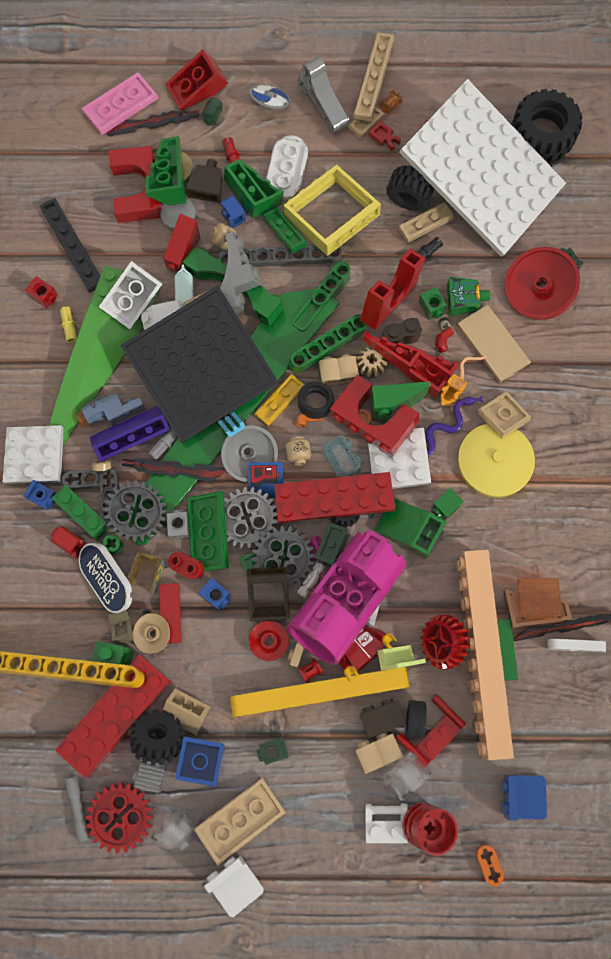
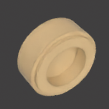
[91,459,111,471]

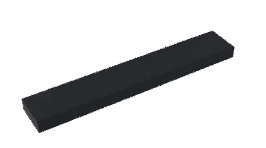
[39,198,101,293]

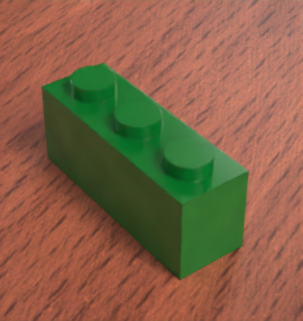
[52,484,111,541]

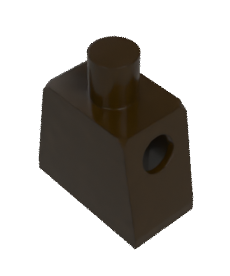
[186,159,222,203]

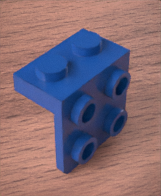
[501,775,547,821]

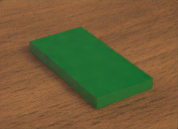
[187,491,229,573]

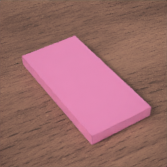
[81,73,158,135]

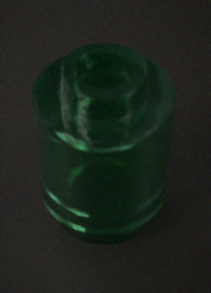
[201,98,223,126]

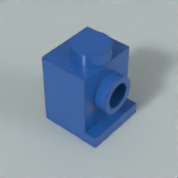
[220,196,246,228]
[23,480,56,511]

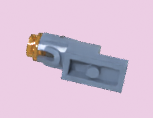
[76,393,145,427]

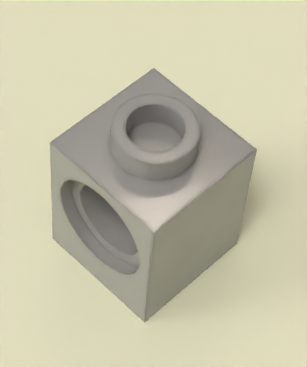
[167,510,189,540]

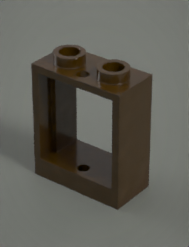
[247,567,290,622]

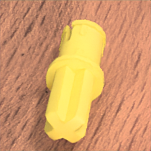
[60,306,77,343]

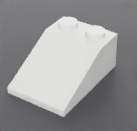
[99,261,162,329]

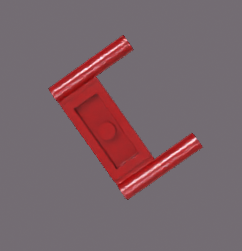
[395,694,466,768]

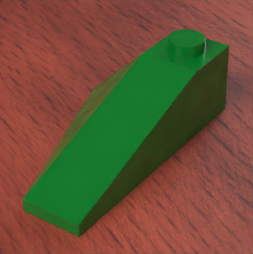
[145,136,186,206]

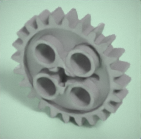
[224,487,279,550]

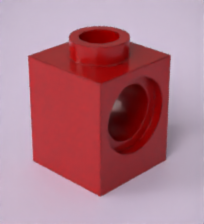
[25,276,58,309]

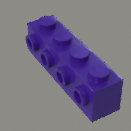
[89,406,170,462]

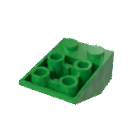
[375,498,446,559]

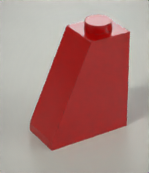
[163,213,201,272]

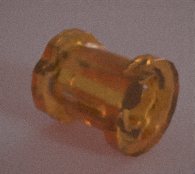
[379,90,402,114]

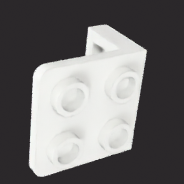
[204,855,264,917]

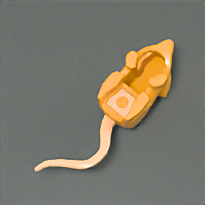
[439,355,487,406]

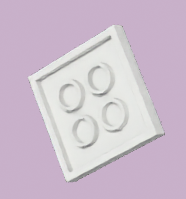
[2,426,63,484]
[368,427,431,489]

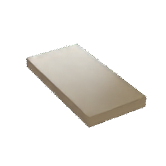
[457,305,531,383]
[194,778,286,866]

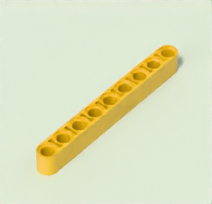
[0,651,144,688]
[229,667,410,717]

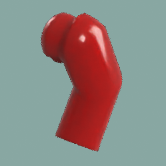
[435,327,454,353]

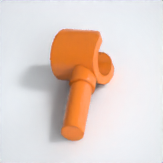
[296,414,323,427]

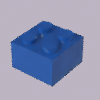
[175,737,224,787]

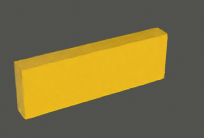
[254,374,305,427]

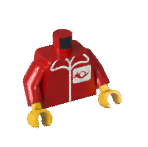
[339,626,397,682]

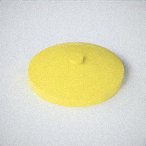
[458,424,535,498]

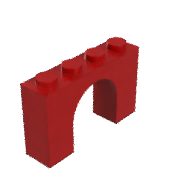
[108,146,162,223]
[360,248,426,330]
[330,375,420,456]

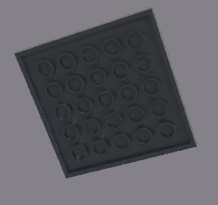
[120,285,279,443]

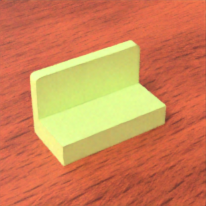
[377,645,426,671]

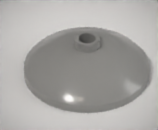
[221,425,278,482]

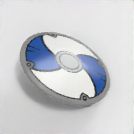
[250,84,290,110]

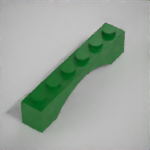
[182,246,283,326]

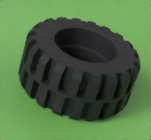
[512,89,583,161]

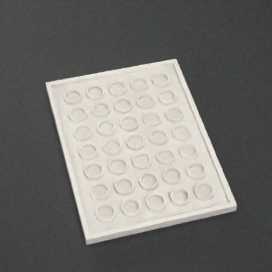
[399,79,566,257]

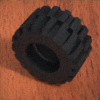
[386,165,434,211]

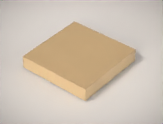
[477,391,531,439]

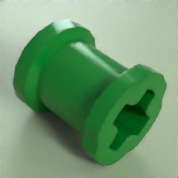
[103,535,124,555]

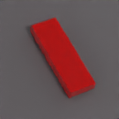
[159,583,182,644]

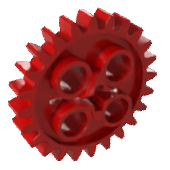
[85,782,154,854]

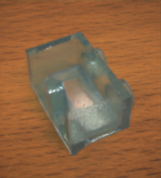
[322,435,363,477]

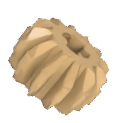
[356,346,387,378]

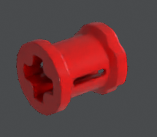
[297,658,324,683]

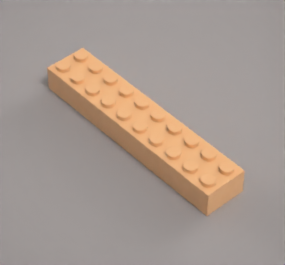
[456,550,514,760]

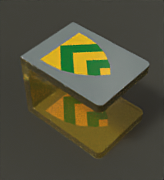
[127,551,166,595]

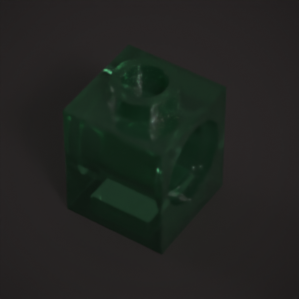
[257,737,289,765]

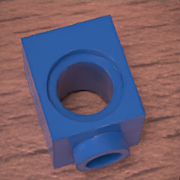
[198,578,231,610]

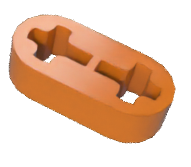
[476,844,504,887]

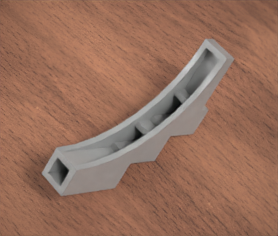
[220,231,260,313]

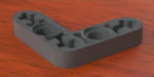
[62,469,120,523]

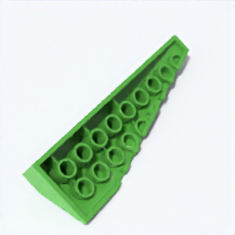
[49,266,160,446]

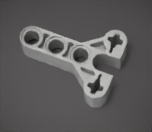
[297,57,349,134]

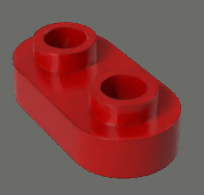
[168,551,204,580]

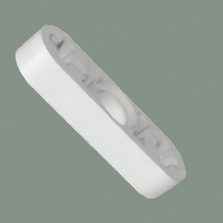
[547,639,606,653]

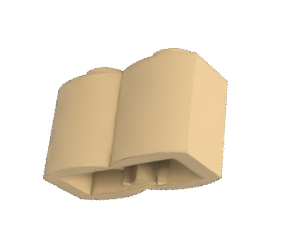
[318,354,359,386]
[355,732,403,774]

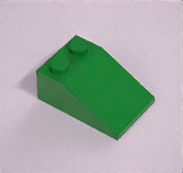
[370,382,430,422]

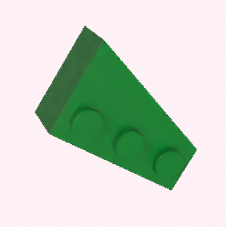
[223,159,284,219]

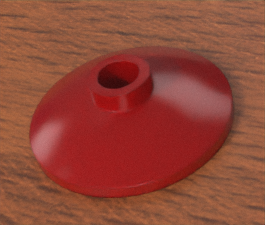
[249,621,289,661]

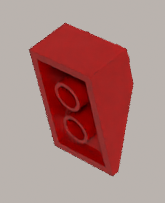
[165,49,228,110]

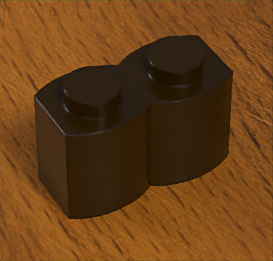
[381,318,422,344]

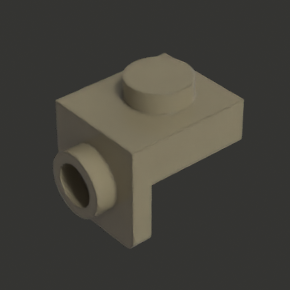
[108,611,134,645]

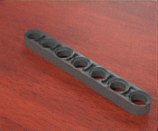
[218,245,342,267]

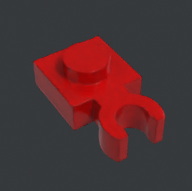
[369,121,401,151]

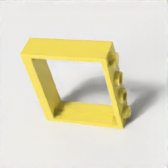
[284,165,381,256]

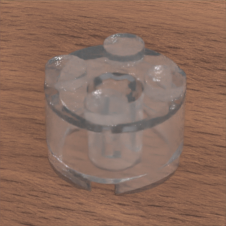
[382,751,432,801]

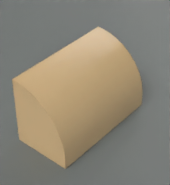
[163,689,210,735]

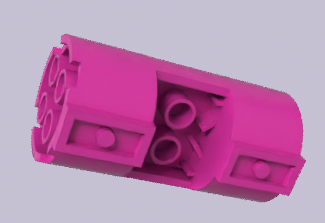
[287,530,406,665]

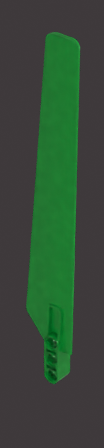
[119,261,350,546]

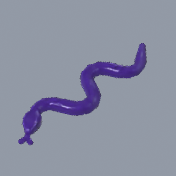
[426,396,483,456]

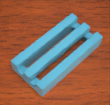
[217,411,246,437]

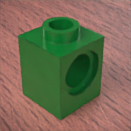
[418,287,447,320]
[431,488,464,520]

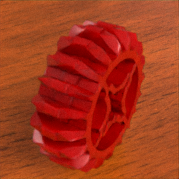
[420,614,471,670]

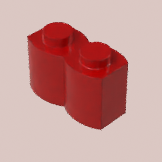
[51,526,87,559]

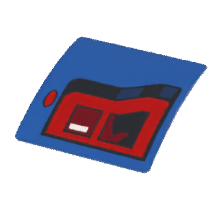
[248,462,283,498]

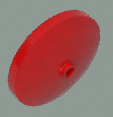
[505,247,580,320]

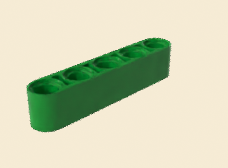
[288,314,367,373]

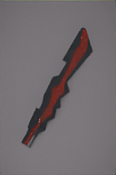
[107,109,200,136]
[122,458,226,483]
[513,614,611,642]

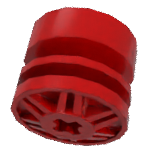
[402,802,458,856]

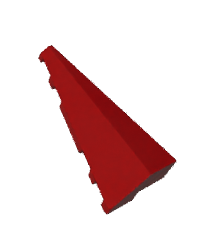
[362,331,460,399]

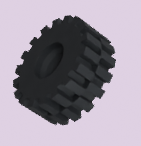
[130,710,183,766]

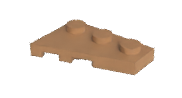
[504,589,572,629]

